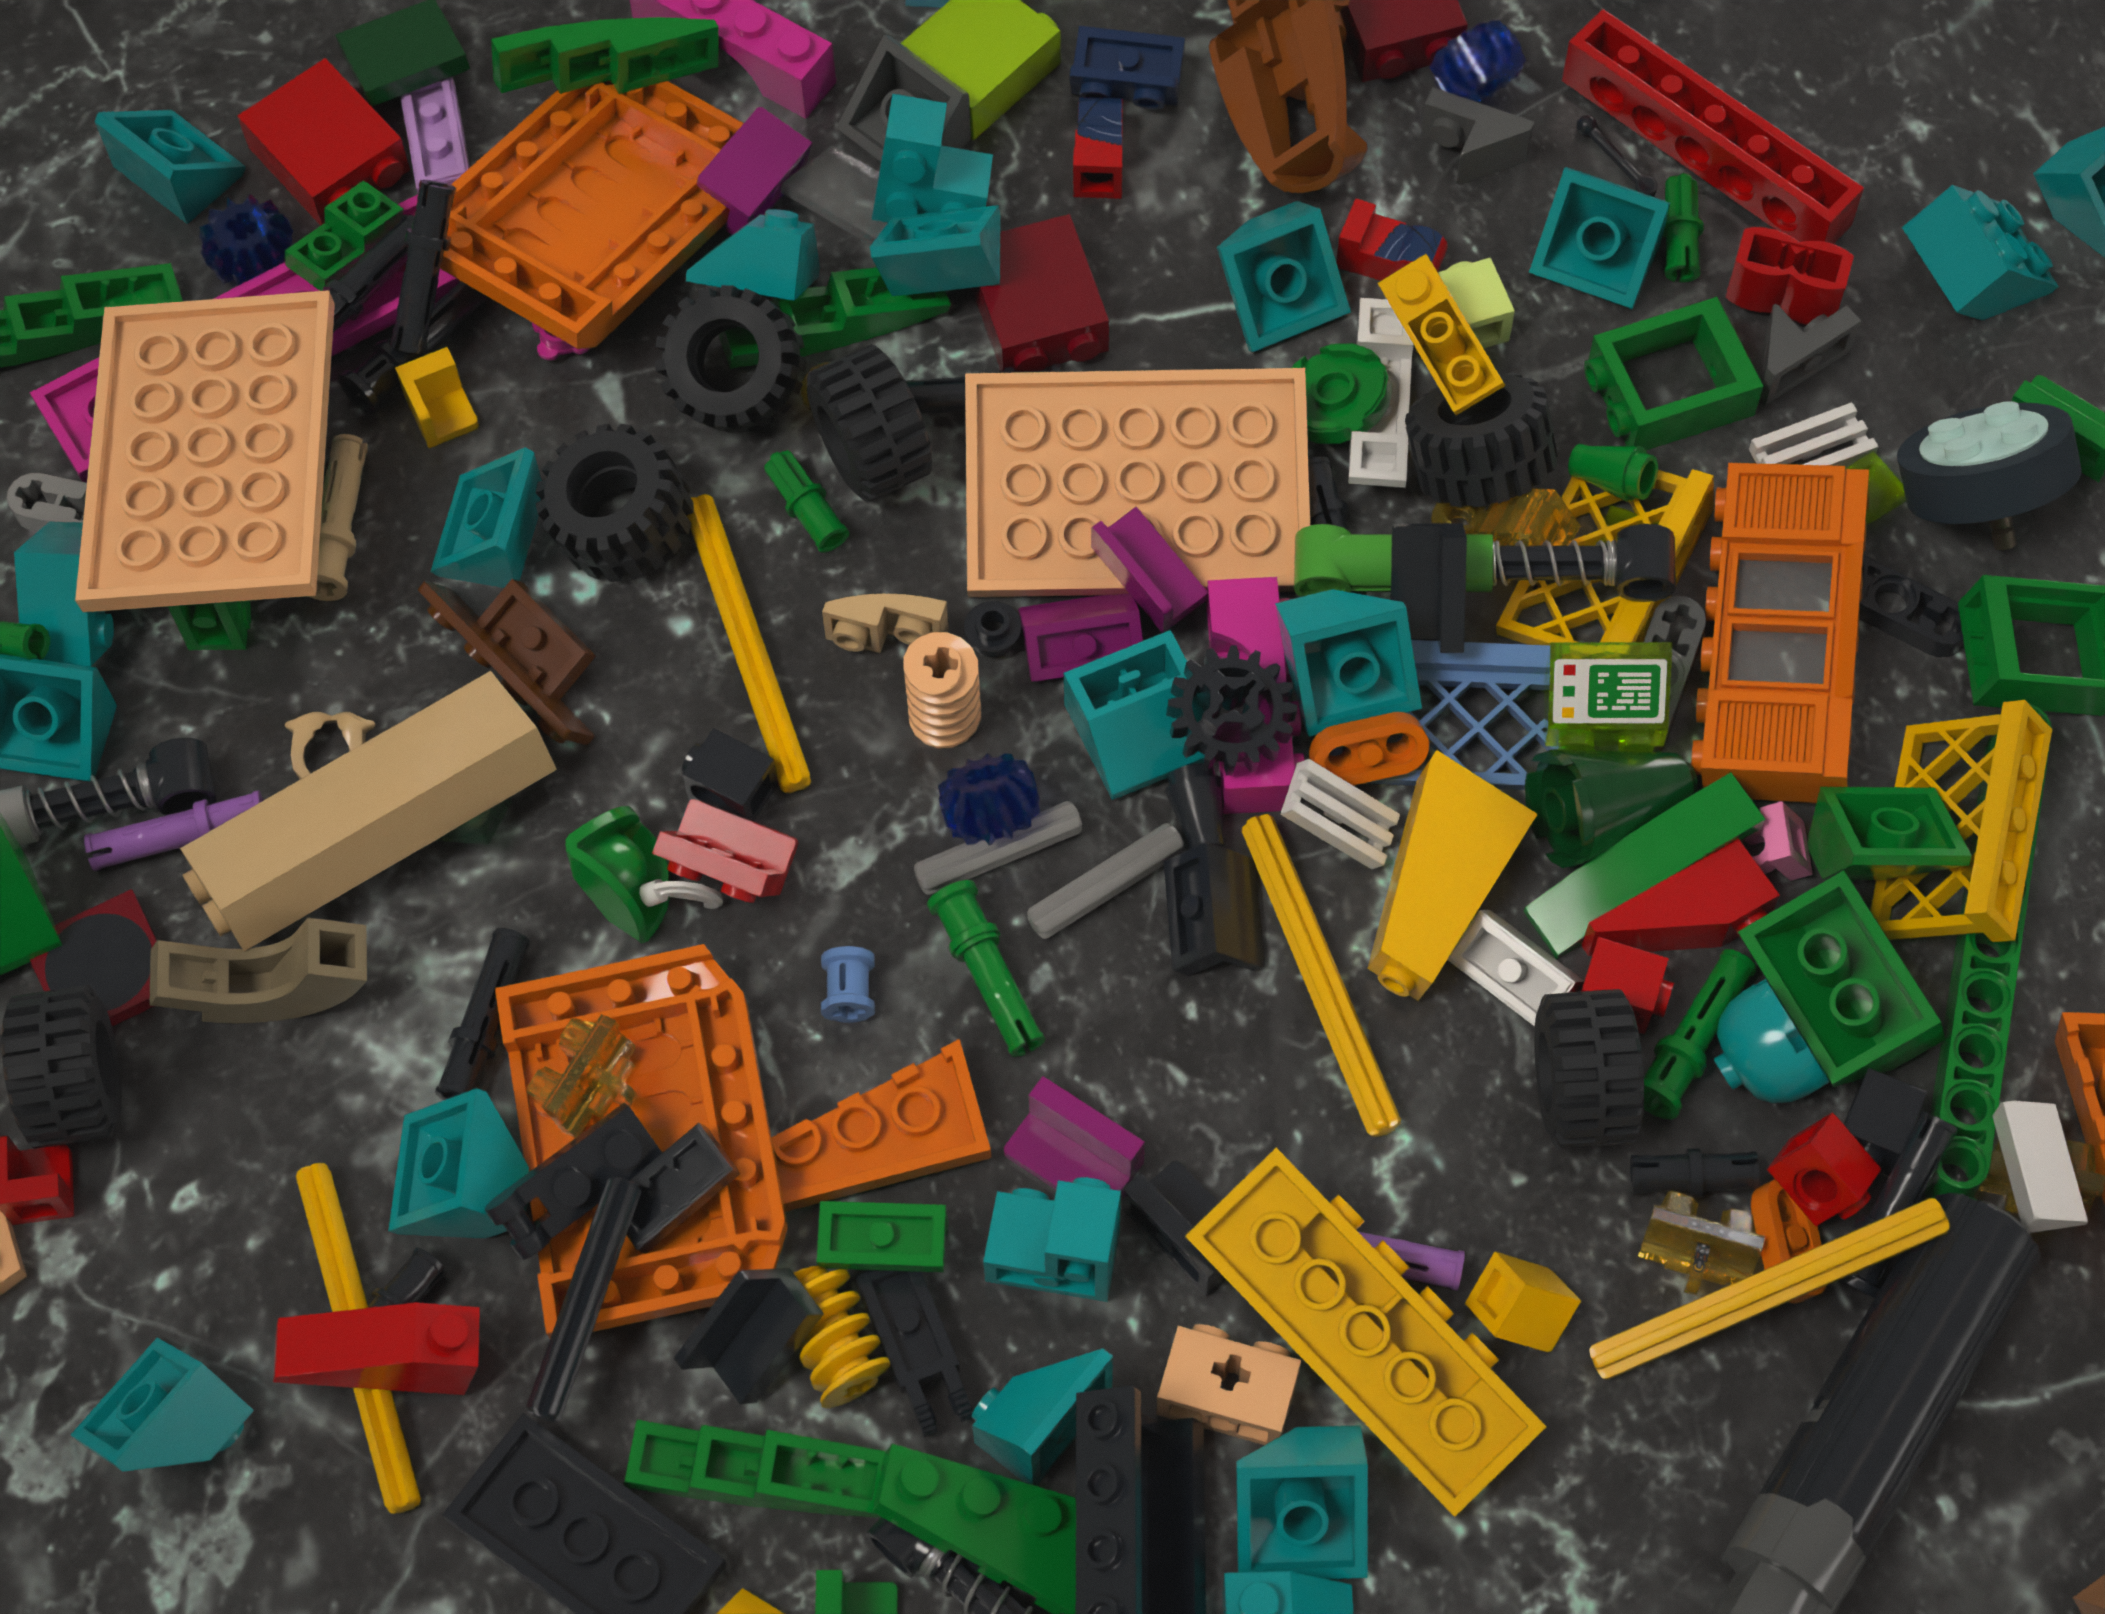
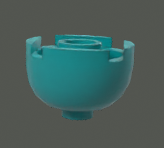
[1714,979,1830,1104]

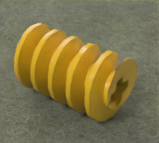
[794,1265,891,1409]

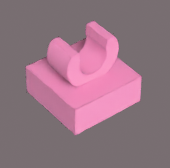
[1743,801,1813,881]

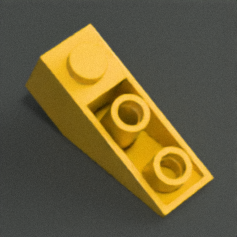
[1377,254,1506,415]

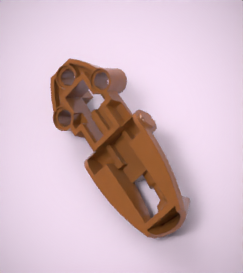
[1209,0,1368,193]

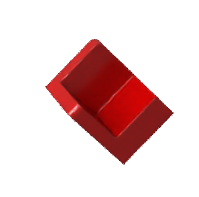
[0,1135,74,1225]

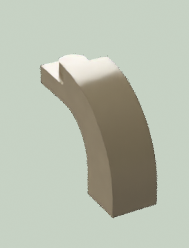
[150,918,367,1023]

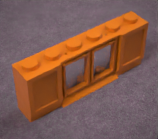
[1691,463,1869,803]

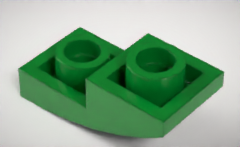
[285,180,404,291]

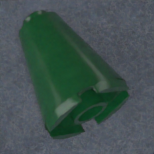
[1525,749,1698,868]

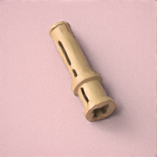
[308,434,368,601]

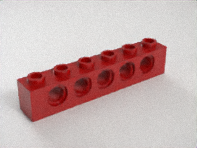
[1562,9,1864,244]

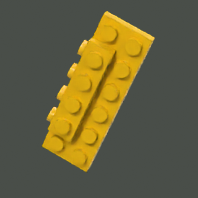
[1185,1148,1546,1517]

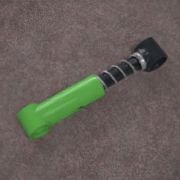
[1294,524,1676,602]

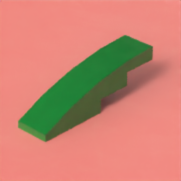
[491,17,719,94]
[0,263,183,368]
[718,267,951,369]
[1523,773,1766,959]
[624,1419,886,1518]

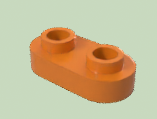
[1309,712,1429,786]
[1751,1179,1827,1304]

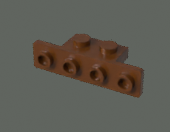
[417,579,596,745]

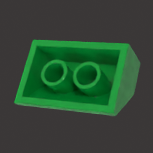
[1738,870,1945,1087]

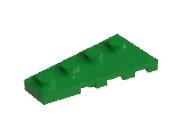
[872,1443,1076,1614]

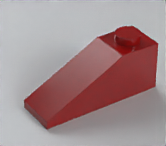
[1581,839,1780,956]
[273,1302,480,1395]

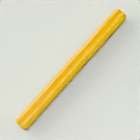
[686,494,811,793]
[1242,814,1401,1137]
[296,1163,421,1514]
[1589,1198,1950,1380]

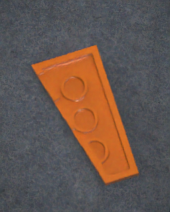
[771,1039,991,1212]

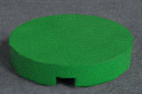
[1291,343,1393,444]

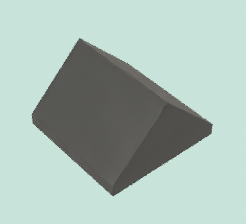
[836,35,971,162]

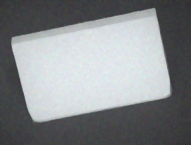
[1447,910,1584,1026]
[1993,1101,2088,1233]

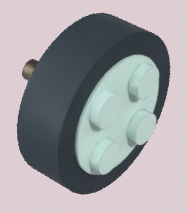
[1897,401,2081,550]

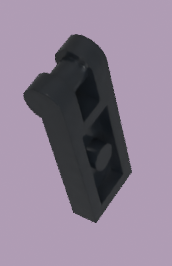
[485,1102,662,1260]

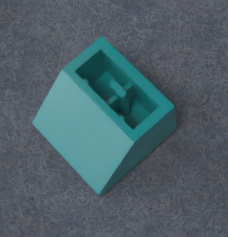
[1902,185,2059,321]
[1063,630,1205,800]

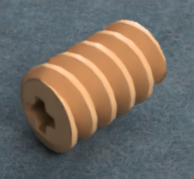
[903,632,981,749]

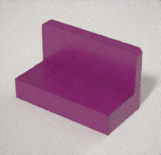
[697,107,812,235]
[1091,507,1208,633]
[1018,593,1143,682]
[1004,1076,1145,1194]

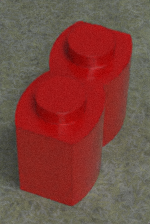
[1725,227,1854,325]

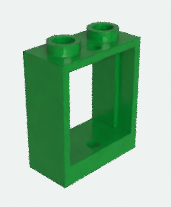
[1584,297,1763,451]
[1958,575,2105,716]

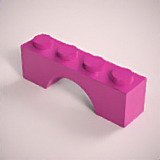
[629,0,836,119]
[1206,577,1305,814]

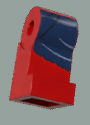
[1073,97,1123,199]
[1336,198,1448,281]

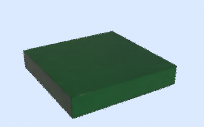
[335,0,470,106]

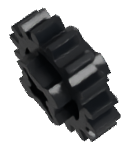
[1166,645,1297,776]

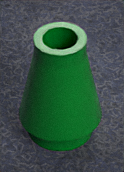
[1568,443,1658,502]

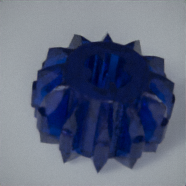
[1430,20,1526,103]
[199,193,294,285]
[938,753,1041,845]

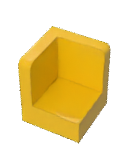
[395,347,479,448]
[1465,1251,1581,1352]

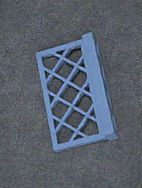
[1330,640,1570,790]

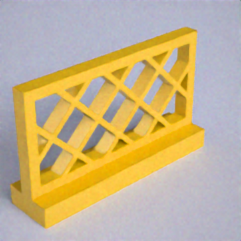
[1496,469,1714,659]
[1870,700,2052,942]

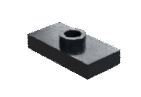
[627,1123,741,1254]

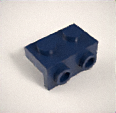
[1069,26,1185,110]

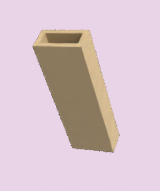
[180,671,557,951]

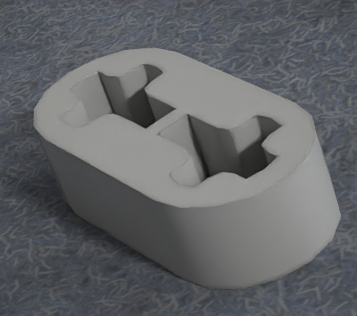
[7,473,87,532]

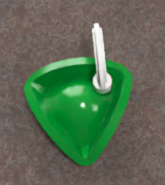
[565,806,723,944]

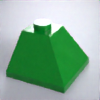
[1807,787,1972,882]

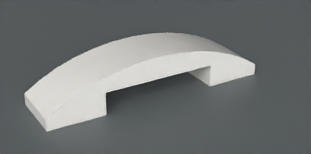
[1348,298,1413,488]

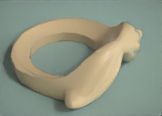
[285,712,375,779]

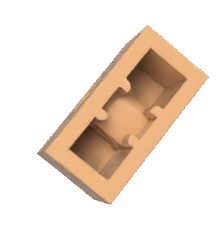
[1156,1324,1301,1445]

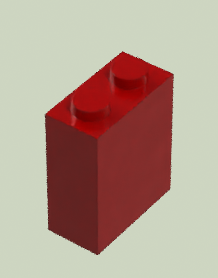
[237,58,410,226]

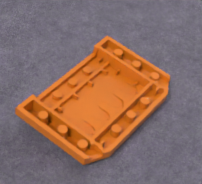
[440,80,743,349]
[495,944,788,1339]

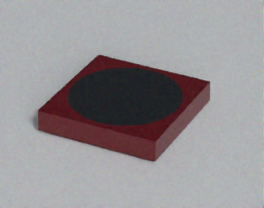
[30,889,157,1026]

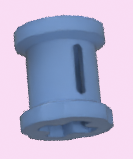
[821,946,875,1023]

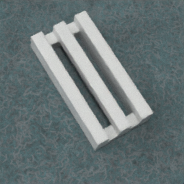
[1749,402,1879,468]
[1280,759,1400,869]

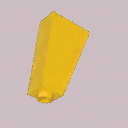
[1367,750,1537,1001]

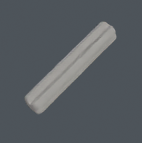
[914,801,1082,895]
[1027,823,1184,939]

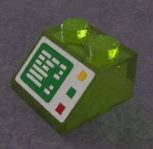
[1544,642,1672,752]

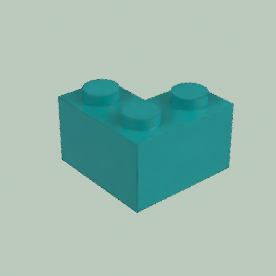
[871,93,993,223]
[14,521,114,667]
[983,1177,1121,1302]

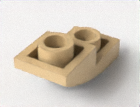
[822,594,949,653]

